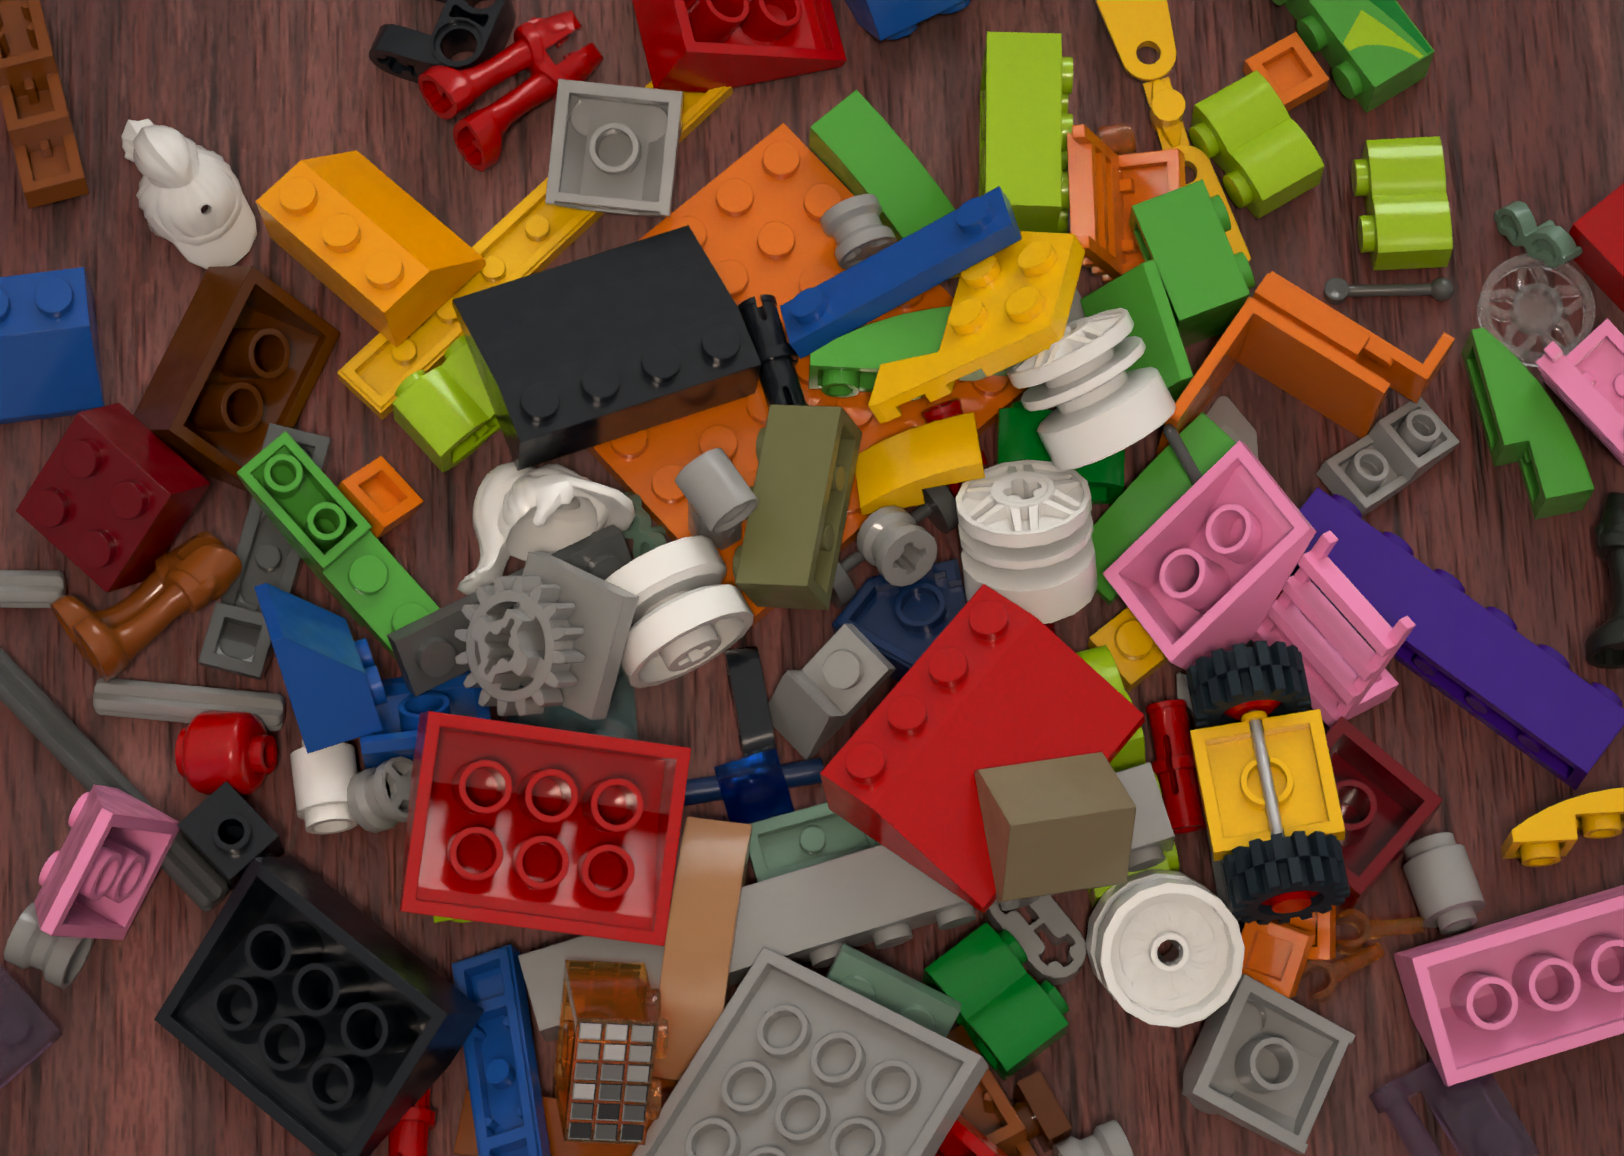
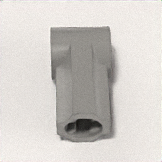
[675,448,759,550]

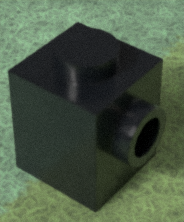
[177,781,285,892]

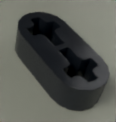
[724,646,777,769]

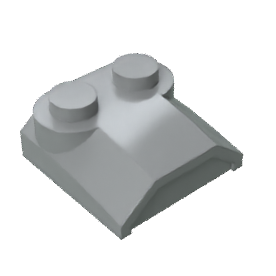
[545,79,684,217]
[1182,974,1356,1154]

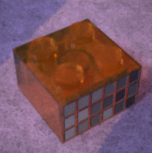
[552,960,668,1145]

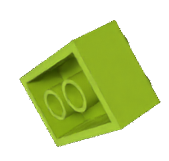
[979,31,1073,233]

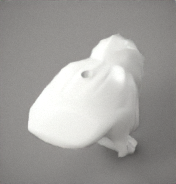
[121,119,257,269]
[457,461,635,595]

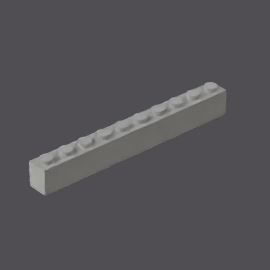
[518,762,1175,1044]

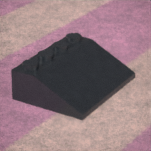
[452,225,762,471]
[154,856,484,1156]

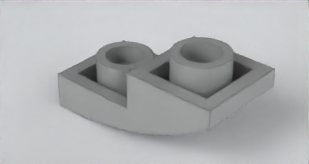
[1316,397,1460,517]

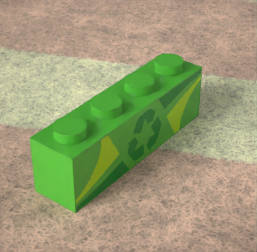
[1272,0,1435,113]

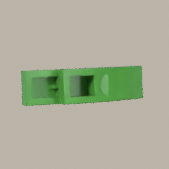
[808,306,1008,401]
[236,431,440,661]

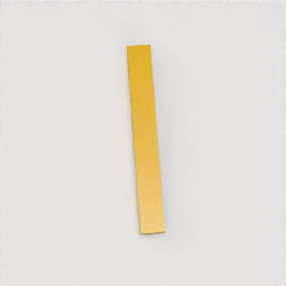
[337,81,733,420]

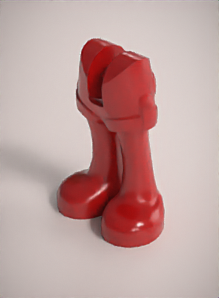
[418,10,604,172]

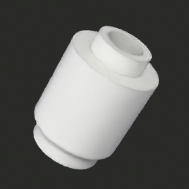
[290,740,358,835]

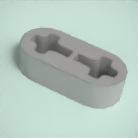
[986,895,1086,985]

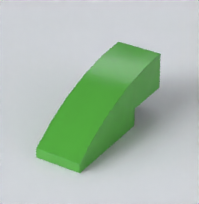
[809,89,956,241]
[1461,327,1595,520]
[1091,412,1236,606]

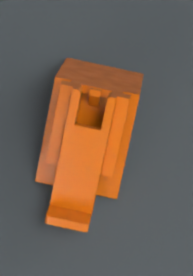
[1155,271,1456,458]

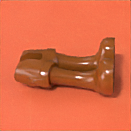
[50,531,243,682]

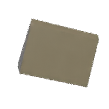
[974,752,1137,903]

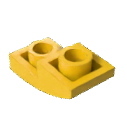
[855,412,985,515]
[1501,787,1624,867]

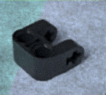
[369,0,516,83]

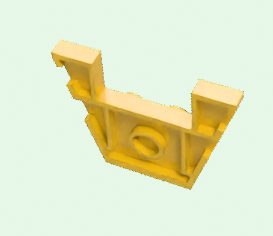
[868,228,1085,423]

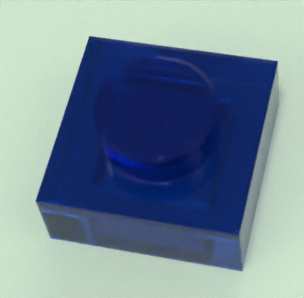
[714,748,795,824]

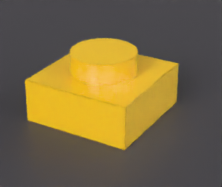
[1087,607,1169,693]

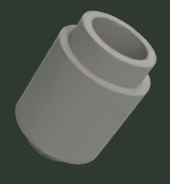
[1403,832,1486,934]

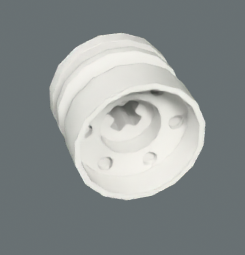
[1006,308,1176,471]
[955,460,1098,624]

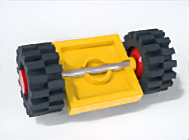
[1186,641,1351,925]

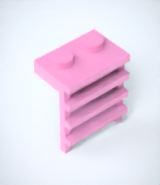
[1536,318,1624,466]
[1251,531,1416,729]

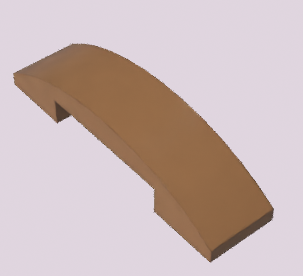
[650,817,753,1082]

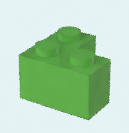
[1128,179,1255,348]

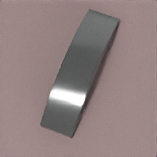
[198,423,332,681]

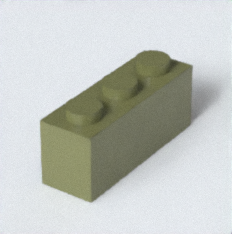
[733,405,862,610]

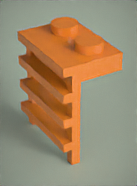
[1067,124,1186,284]

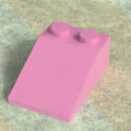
[1102,440,1317,671]
[34,784,180,940]

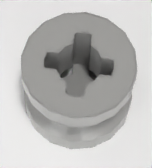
[820,194,897,269]
[856,505,937,587]
[347,756,413,833]

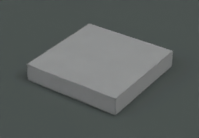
[514,551,639,720]

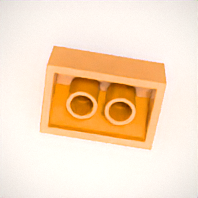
[255,150,486,347]

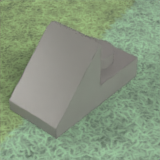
[768,623,896,760]

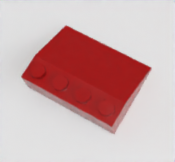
[632,0,847,92]
[820,584,1145,913]
[399,711,691,946]

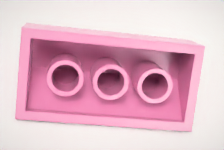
[1393,885,1624,1086]

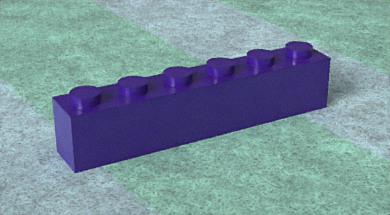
[1290,487,1624,791]

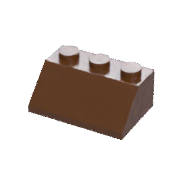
[134,266,341,492]

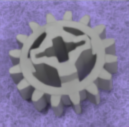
[455,575,585,716]

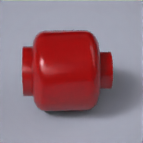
[175,711,277,796]

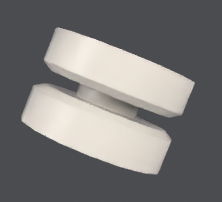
[605,535,754,688]
[1086,869,1245,1027]

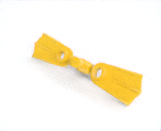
[1095,0,1251,262]

